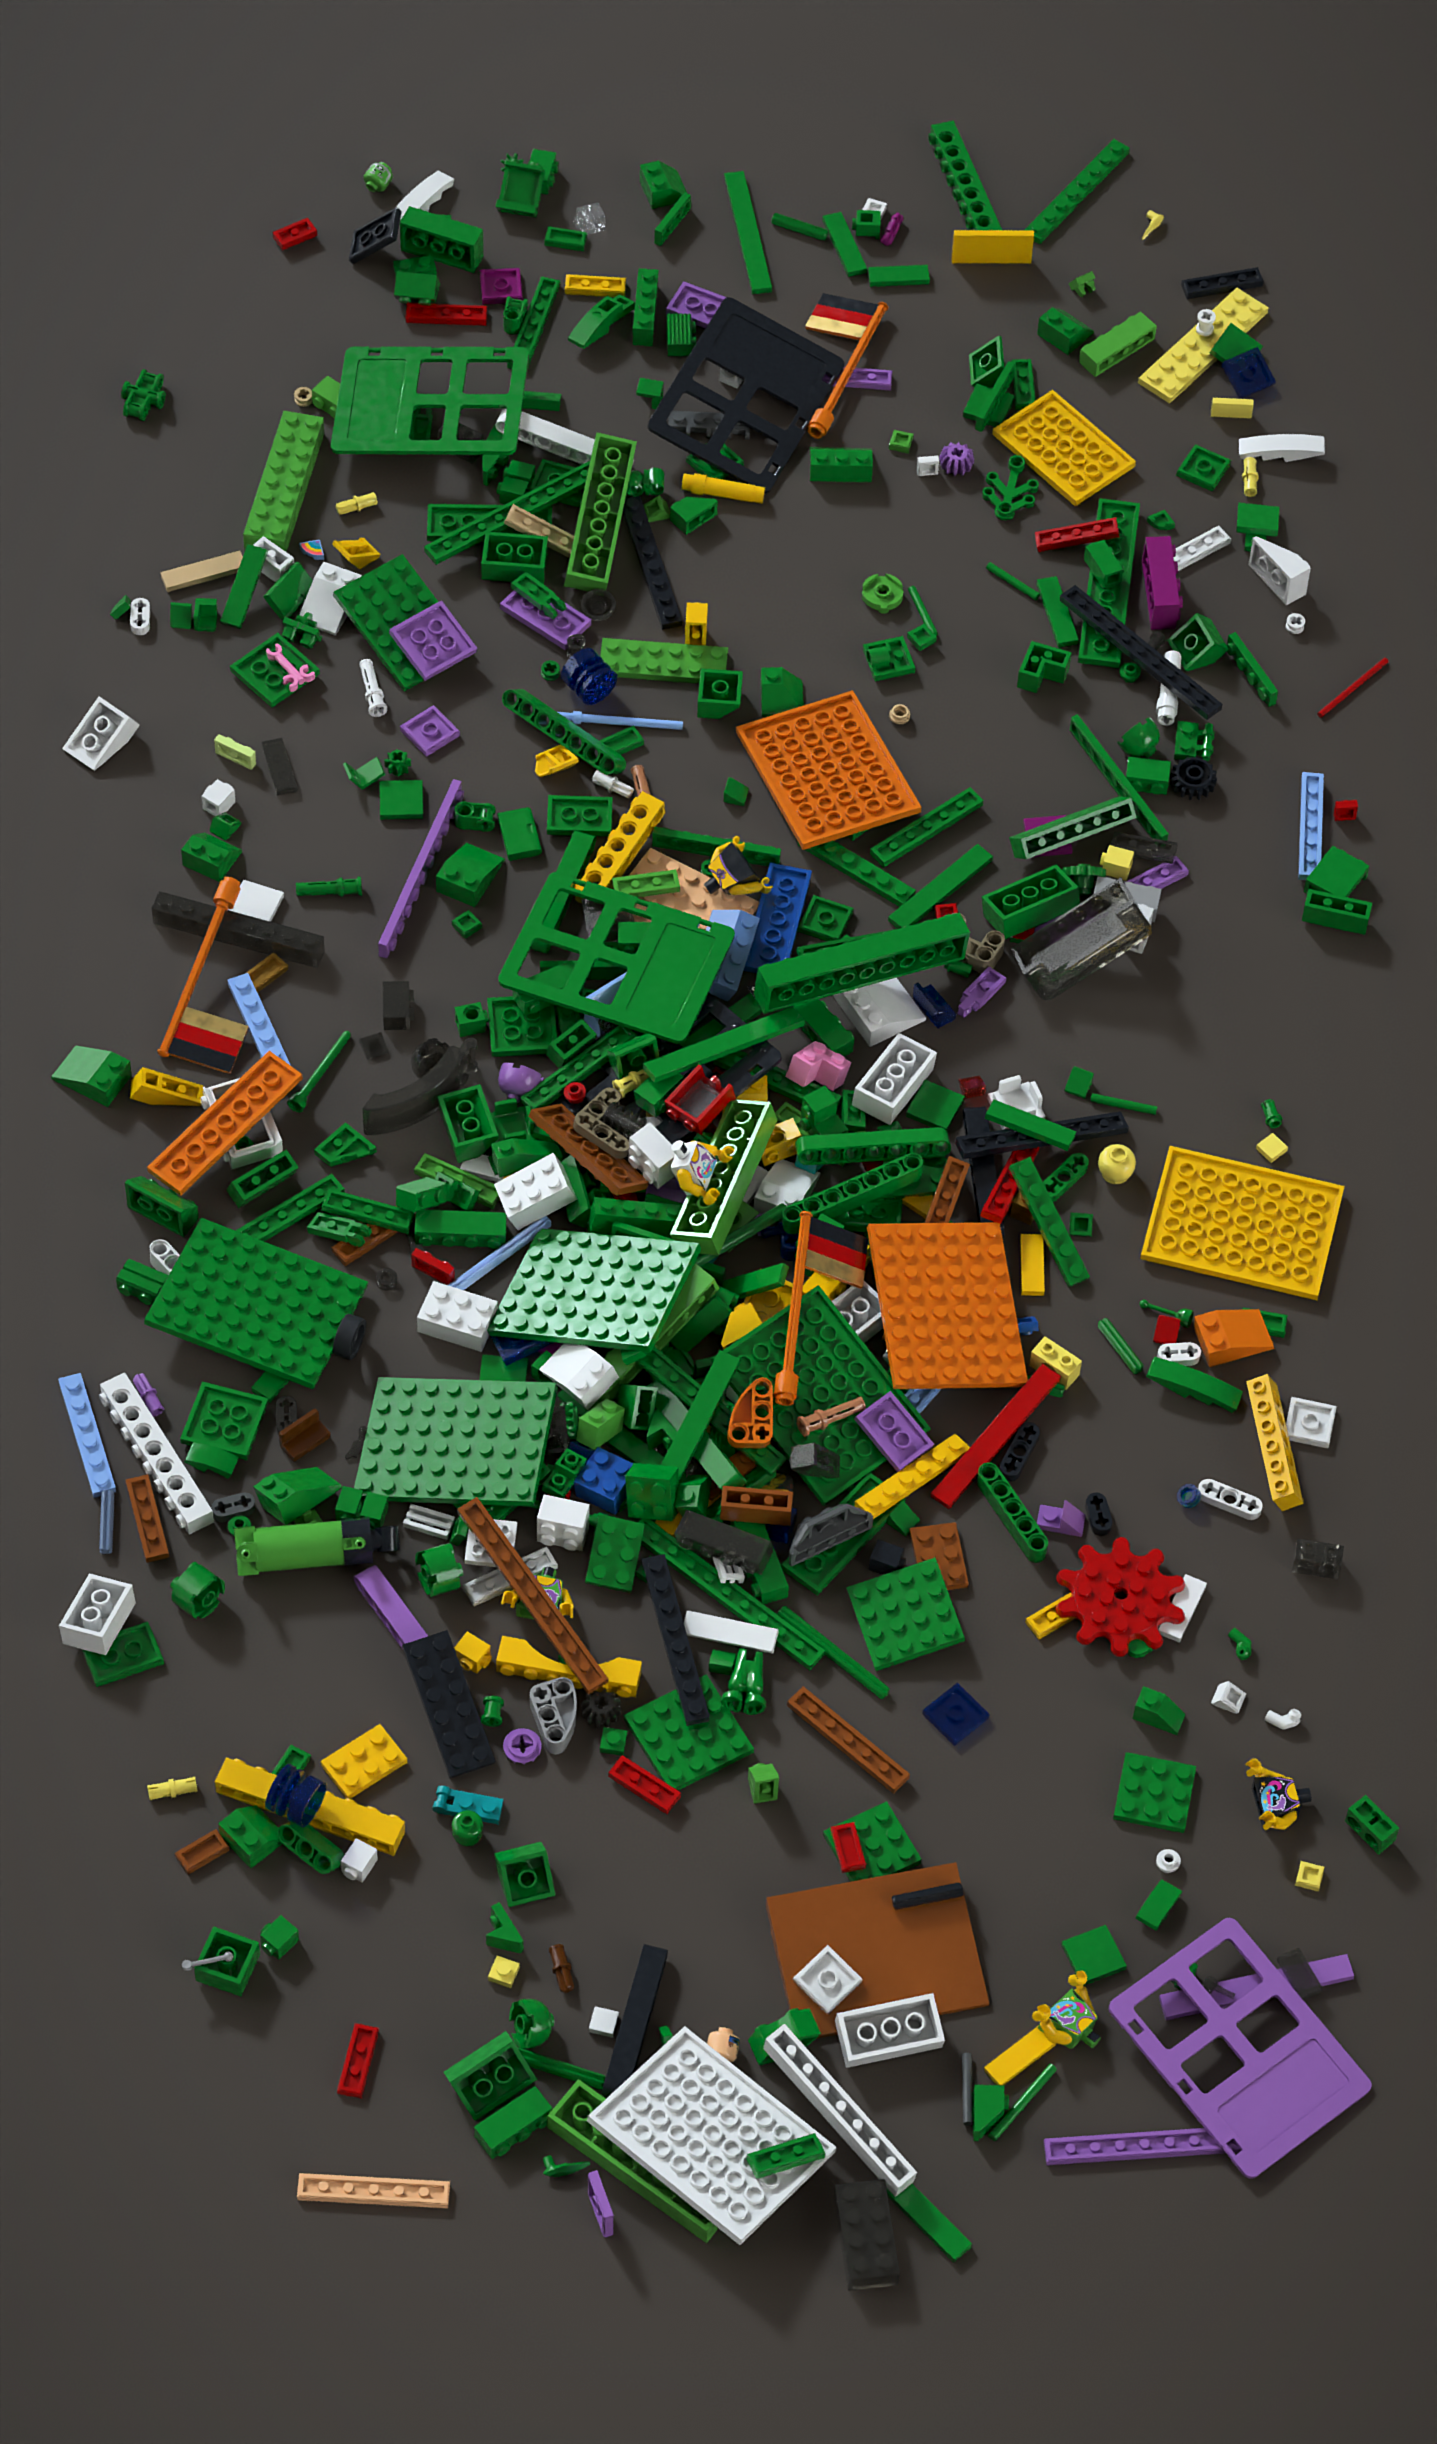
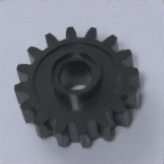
[1170,757,1217,800]

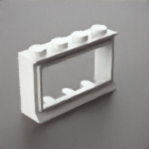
[200,1078,283,1169]

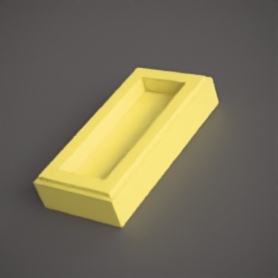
[1211,398,1254,419]

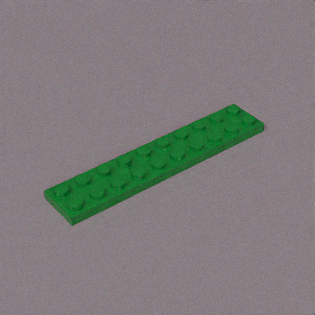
[1078,498,1140,668]

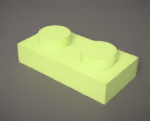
[214,734,256,770]

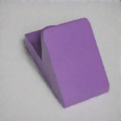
[1037,1500,1086,1537]

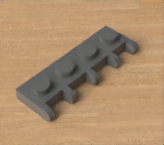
[668,411,750,440]

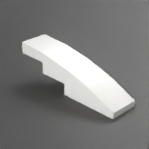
[397,171,454,220]
[1239,434,1325,462]

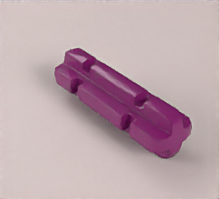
[881,213,904,246]

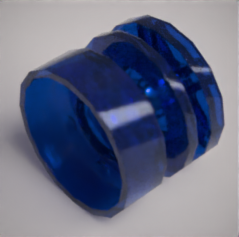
[561,648,617,705]
[265,1764,327,1828]

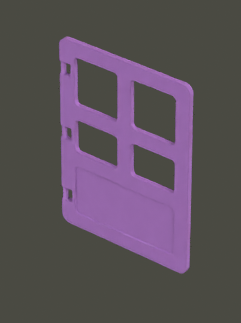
[1109,1918,1372,2179]

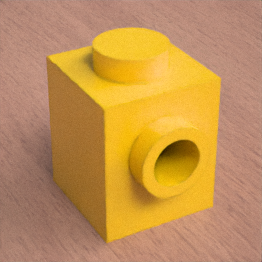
[454,1631,492,1674]

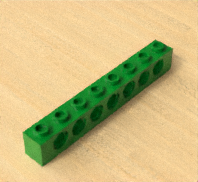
[928,120,1002,230]

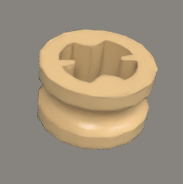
[294,387,312,407]

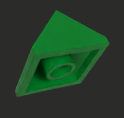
[969,335,1004,387]

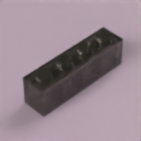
[674,1509,773,1575]

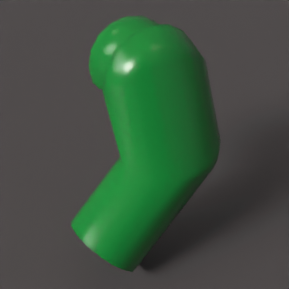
[1228,1628,1252,1660]

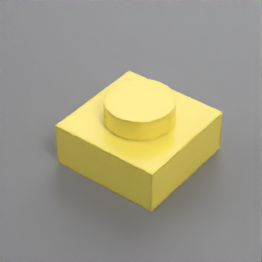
[488,1956,520,1988]

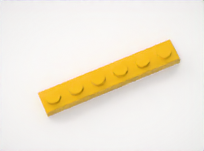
[854,1434,970,1519]

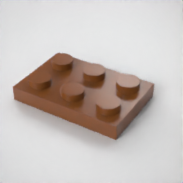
[910,1522,968,1590]

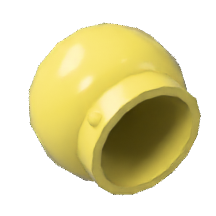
[1098,1144,1136,1184]

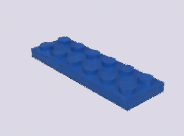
[743,863,812,973]

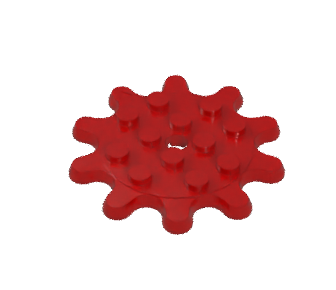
[1055,1537,1185,1657]

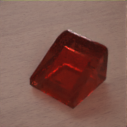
[958,1075,986,1099]

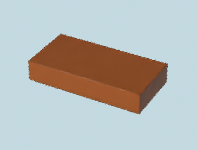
[175,1829,229,1875]

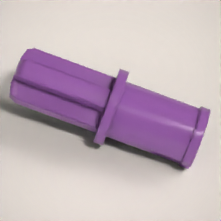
[133,1373,164,1417]

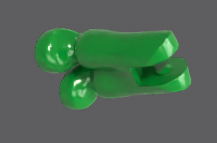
[721,1648,766,1715]

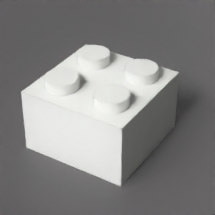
[628,1122,675,1189]
[537,1494,589,1551]

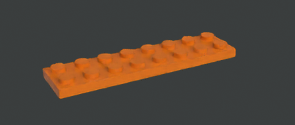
[147,1051,303,1196]

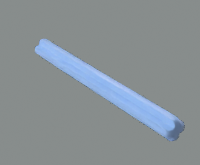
[448,1216,551,1290]

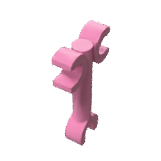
[266,644,315,692]

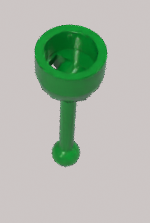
[1139,1300,1194,1328]

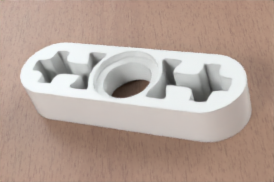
[1197,1479,1262,1520]

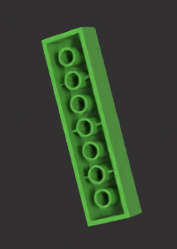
[243,411,324,552]
[564,432,637,595]
[670,1099,777,1255]
[547,2079,718,2243]

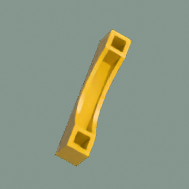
[496,1636,642,1697]

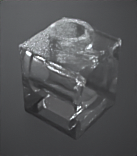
[574,202,605,235]

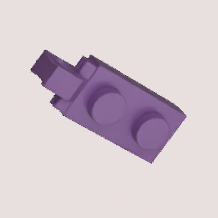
[957,967,1007,1018]

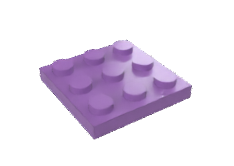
[389,600,477,681]

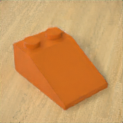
[1194,1309,1274,1367]

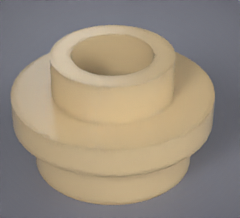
[889,704,911,725]

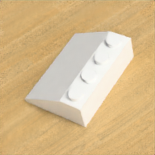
[832,978,926,1047]

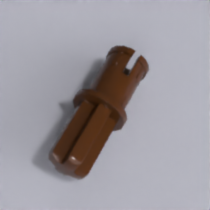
[549,1944,574,1993]

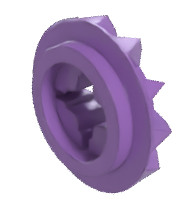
[503,1728,541,1765]

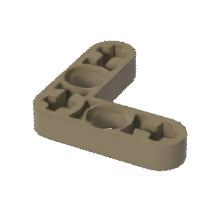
[573,1087,629,1159]

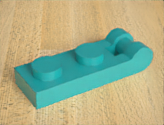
[432,1786,503,1824]

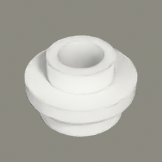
[1156,1849,1181,1873]

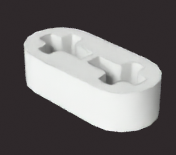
[130,598,150,635]
[1157,1342,1201,1366]

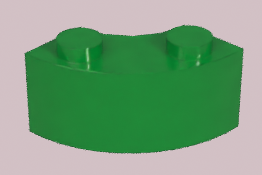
[748,2008,821,2066]

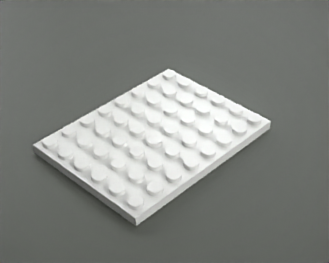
[587,2026,837,2245]

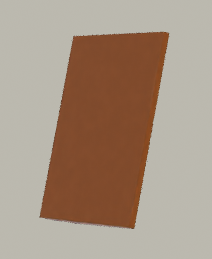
[766,1862,989,2039]

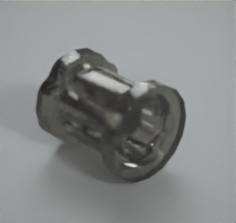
[567,634,586,662]

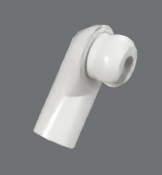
[1265,1709,1301,1729]

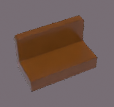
[279,1408,331,1462]

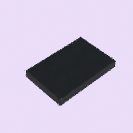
[349,207,402,264]

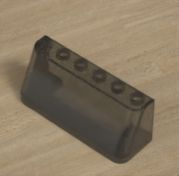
[1011,877,1152,1000]

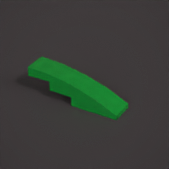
[1146,1357,1243,1413]

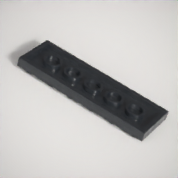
[402,1630,495,1779]

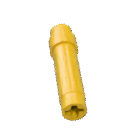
[681,473,765,504]

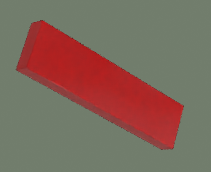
[406,303,487,326]
[1035,517,1120,552]

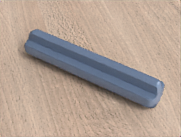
[99,1490,115,1554]

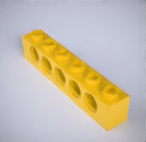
[574,791,666,911]
[1246,1374,1304,1511]

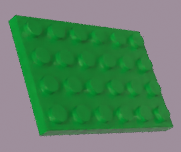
[333,554,438,692]

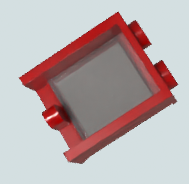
[664,1064,736,1135]

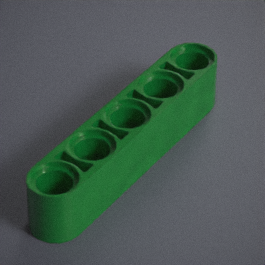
[977,1462,1048,1563]

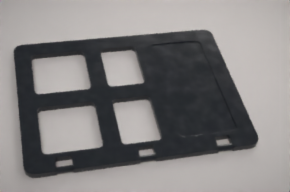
[648,297,844,493]

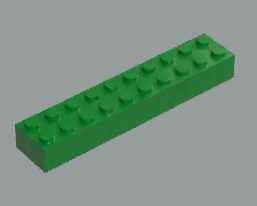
[754,912,970,1014]

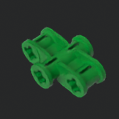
[121,369,166,421]

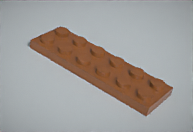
[528,1103,649,1196]

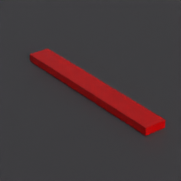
[931,1363,1061,1509]

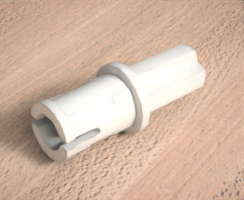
[592,770,634,798]

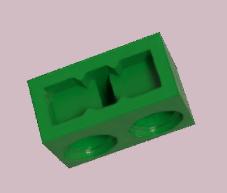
[1345,1795,1399,1855]

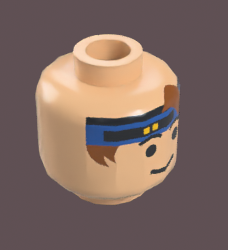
[707,2027,740,2062]

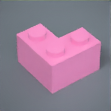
[785,1041,851,1091]

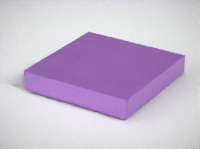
[400,705,460,757]
[588,2170,613,2237]

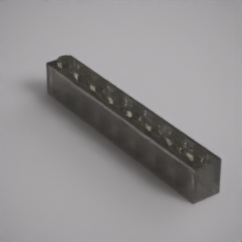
[152,891,325,968]

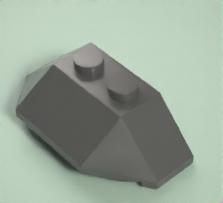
[789,1504,873,1567]

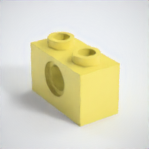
[1029,1337,1082,1390]

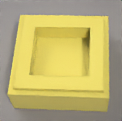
[1256,1133,1288,1163]
[1295,1861,1325,1892]

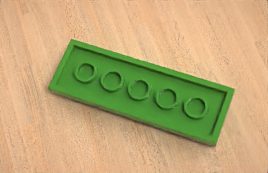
[599,638,728,684]

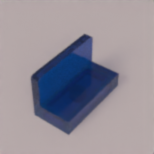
[913,982,956,1028]

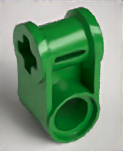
[503,296,528,334]
[454,801,496,832]

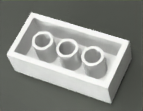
[852,1033,937,1125]
[835,1993,945,2068]

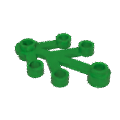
[982,455,1039,521]

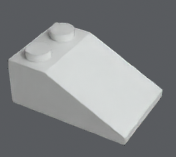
[1249,536,1311,605]
[299,562,362,636]
[62,697,140,771]
[754,1159,820,1222]
[539,1343,619,1410]

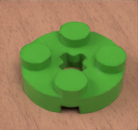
[862,574,904,614]

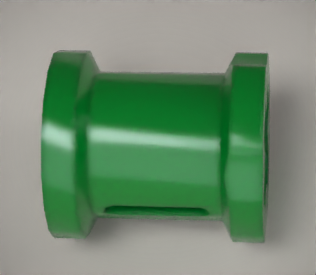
[481,1695,504,1727]

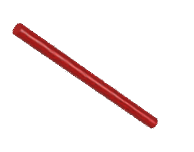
[1317,657,1389,718]

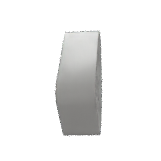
[530,1677,577,1754]

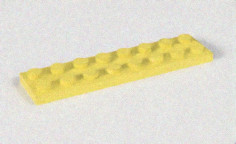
[1138,288,1269,403]

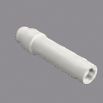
[1156,651,1181,726]

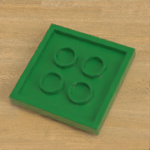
[230,633,320,708]
[487,996,557,1057]
[180,1381,269,1460]
[1113,1752,1196,1833]
[823,1801,922,1882]

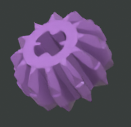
[939,442,974,476]

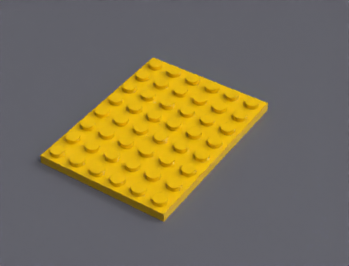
[1140,1146,1345,1300]

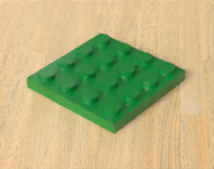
[846,1558,965,1671]
[624,1674,754,1790]

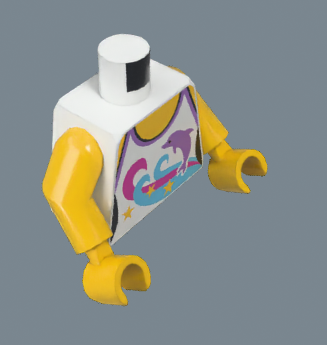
[671,1140,734,1205]

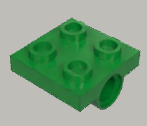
[862,636,915,681]

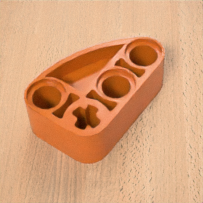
[727,1377,773,1448]

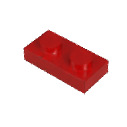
[273,217,318,251]
[411,1248,455,1285]

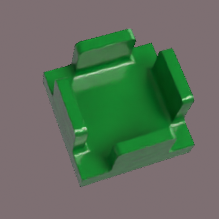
[491,1098,537,1143]

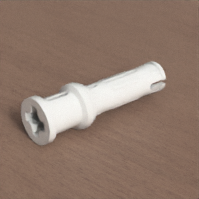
[359,659,388,717]

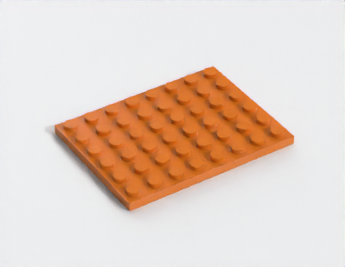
[736,690,921,850]
[867,1222,1028,1389]

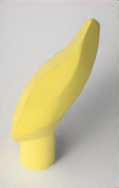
[1142,210,1164,240]

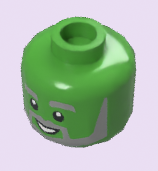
[363,162,393,192]

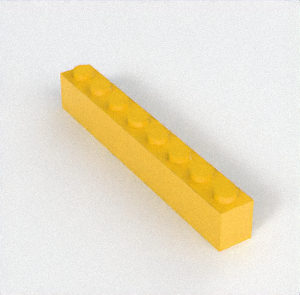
[215,1757,405,1856]

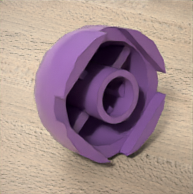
[498,1063,544,1103]

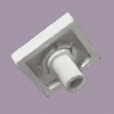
[464,1519,517,1567]

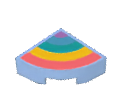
[299,540,324,560]

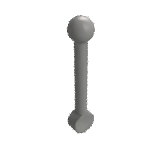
[182,1952,233,1971]

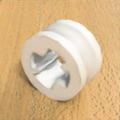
[1286,613,1305,634]

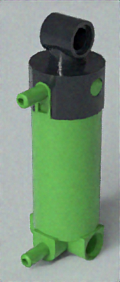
[234,1517,400,1576]

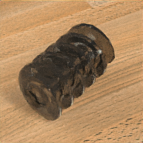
[602,1101,647,1140]

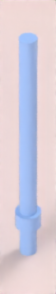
[558,711,683,730]

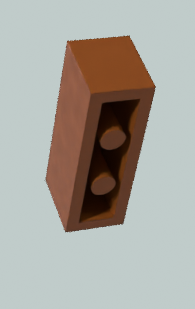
[720,1486,793,1526]

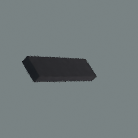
[1181,267,1264,299]

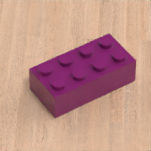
[1142,536,1183,630]

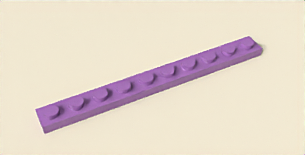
[378,779,464,958]

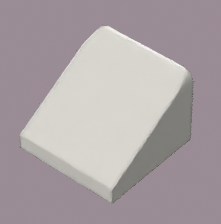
[1211,1681,1246,1714]

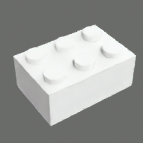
[494,1153,577,1231]
[417,1281,498,1352]
[59,1573,136,1655]

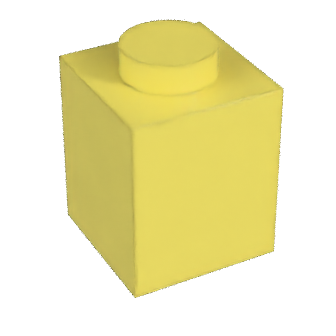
[1100,845,1134,881]

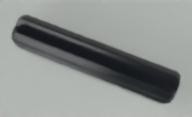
[892,1882,963,1910]

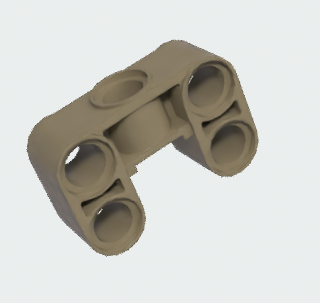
[951,913,1005,974]

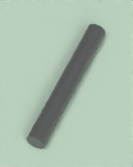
[962,2053,973,2126]

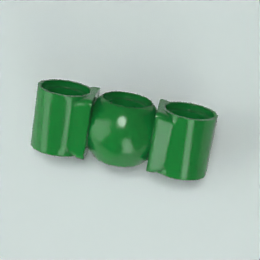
[627,468,665,497]

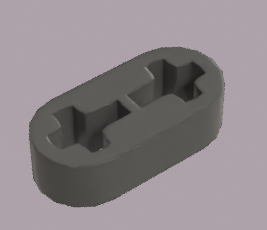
[211,1492,255,1522]

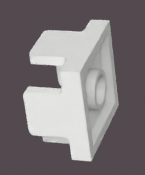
[987,1075,1046,1130]

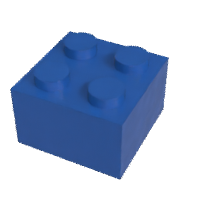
[574,1447,633,1515]

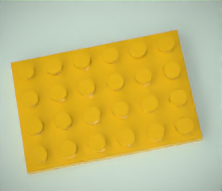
[992,389,1136,507]

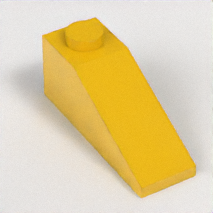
[130,1067,203,1106]

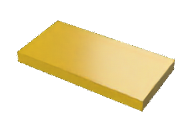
[951,230,1034,263]

